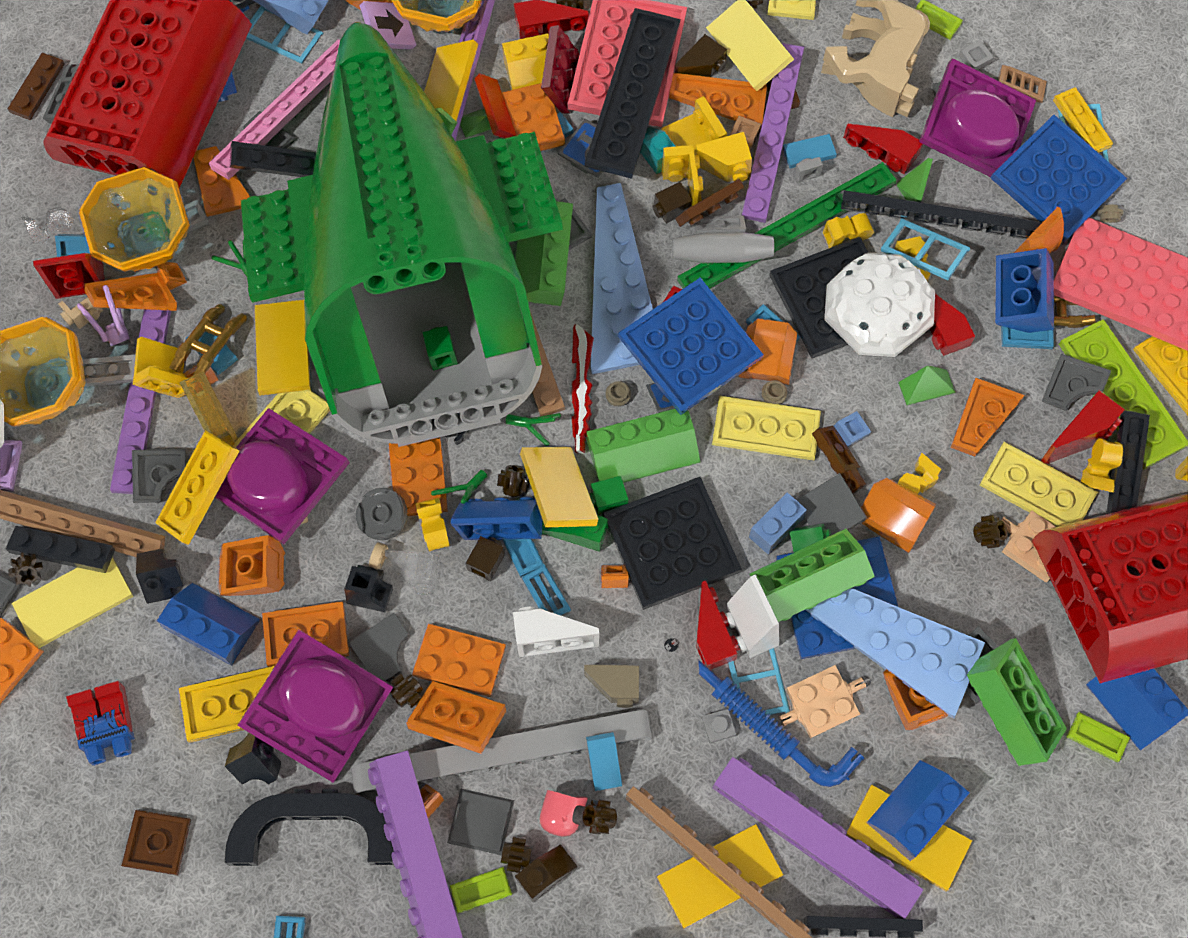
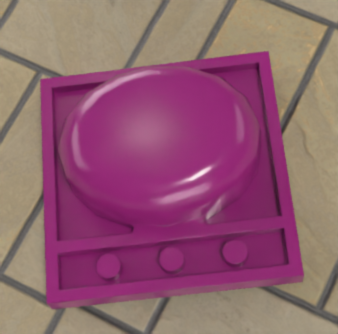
[919,58,1036,177]
[214,408,350,545]
[237,629,393,783]

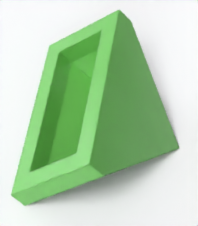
[460,108,491,138]
[897,158,933,202]
[899,365,955,405]

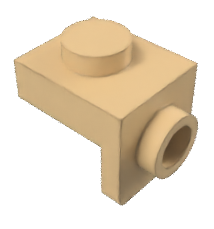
[58,297,103,329]

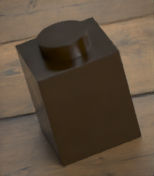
[652,182,693,224]
[465,536,505,582]

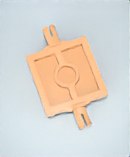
[1002,510,1056,583]
[779,665,866,739]

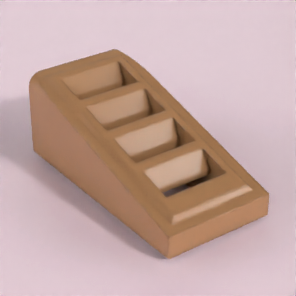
[997,65,1047,103]

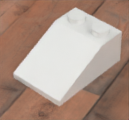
[725,575,779,658]
[513,607,599,657]

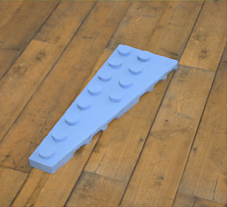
[591,183,653,374]
[805,588,985,718]

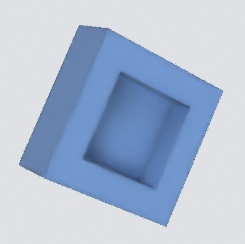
[834,411,871,447]

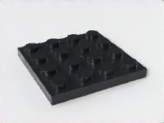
[769,237,869,359]
[603,476,742,610]

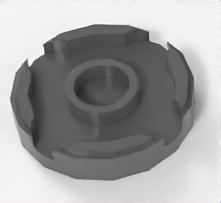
[356,488,407,540]

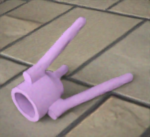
[77,285,130,346]

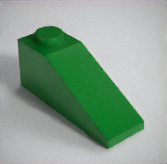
[542,515,608,552]

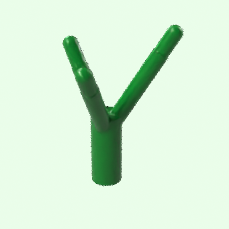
[211,239,247,277]
[506,413,561,446]
[431,470,488,504]

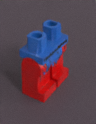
[66,681,135,766]

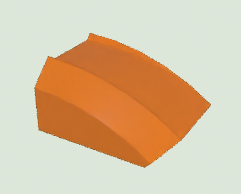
[1014,207,1064,254]
[738,319,797,385]
[861,478,936,553]
[218,535,285,596]
[883,670,948,730]

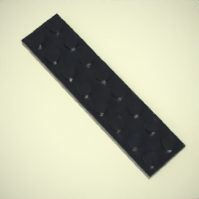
[585,8,681,179]
[834,190,1042,239]

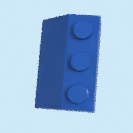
[995,248,1054,333]
[451,497,542,540]
[157,583,260,666]
[1086,669,1188,750]
[867,760,970,861]

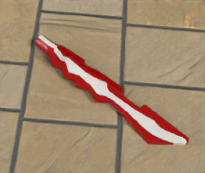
[571,324,594,453]

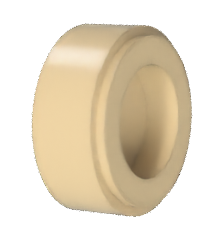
[369,542,388,570]

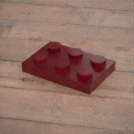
[541,25,580,114]

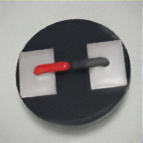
[664,639,678,652]

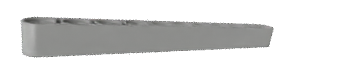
[351,710,653,796]

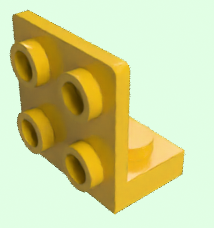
[661,96,727,154]
[662,145,703,206]
[133,337,195,398]

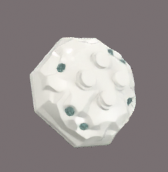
[825,253,935,357]

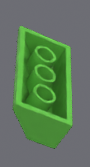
[515,201,573,306]
[587,409,700,483]
[749,529,875,622]
[967,638,1067,766]

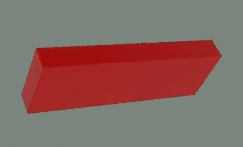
[474,73,517,138]

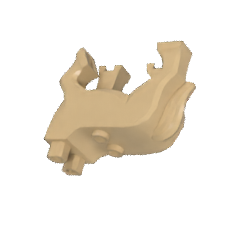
[821,0,930,117]

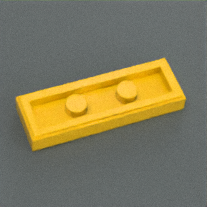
[1053,87,1113,153]

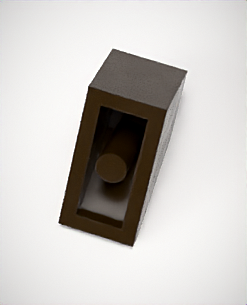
[674,34,727,77]
[515,844,578,902]

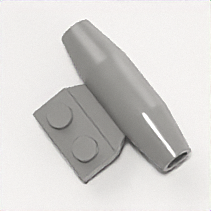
[672,215,774,263]

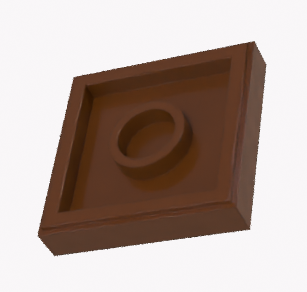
[121,810,191,876]

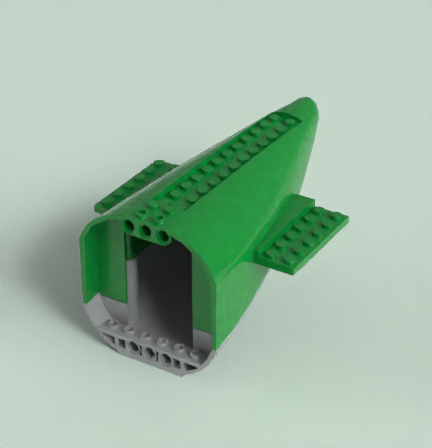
[241,22,563,447]

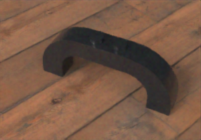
[224,789,394,866]

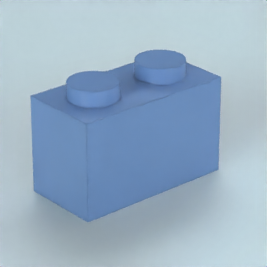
[749,492,807,555]

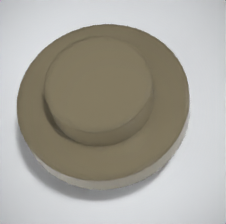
[1098,204,1124,223]
[761,380,787,405]
[605,381,631,407]

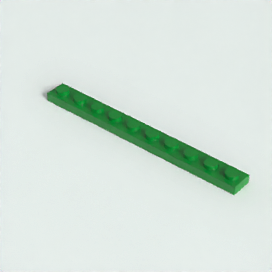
[677,162,897,289]

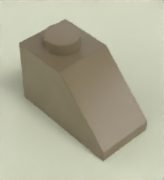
[584,665,639,708]

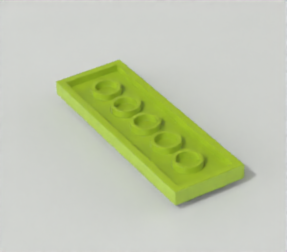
[1058,319,1188,470]

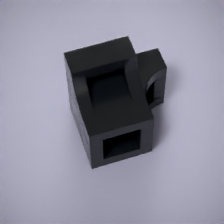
[136,548,183,604]
[344,565,393,613]
[225,733,281,784]

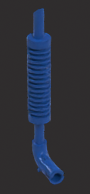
[698,659,865,787]

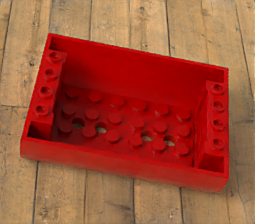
[43,0,252,189]
[1032,494,1188,683]

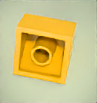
[502,34,549,90]
[696,132,752,182]

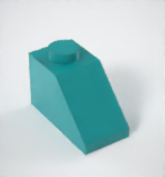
[640,127,676,175]

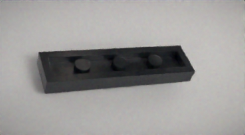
[229,141,316,177]
[1106,410,1150,514]
[5,526,115,573]
[804,916,923,938]

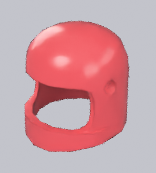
[539,790,588,837]

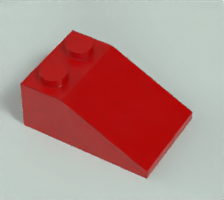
[33,253,105,299]
[1041,390,1125,464]

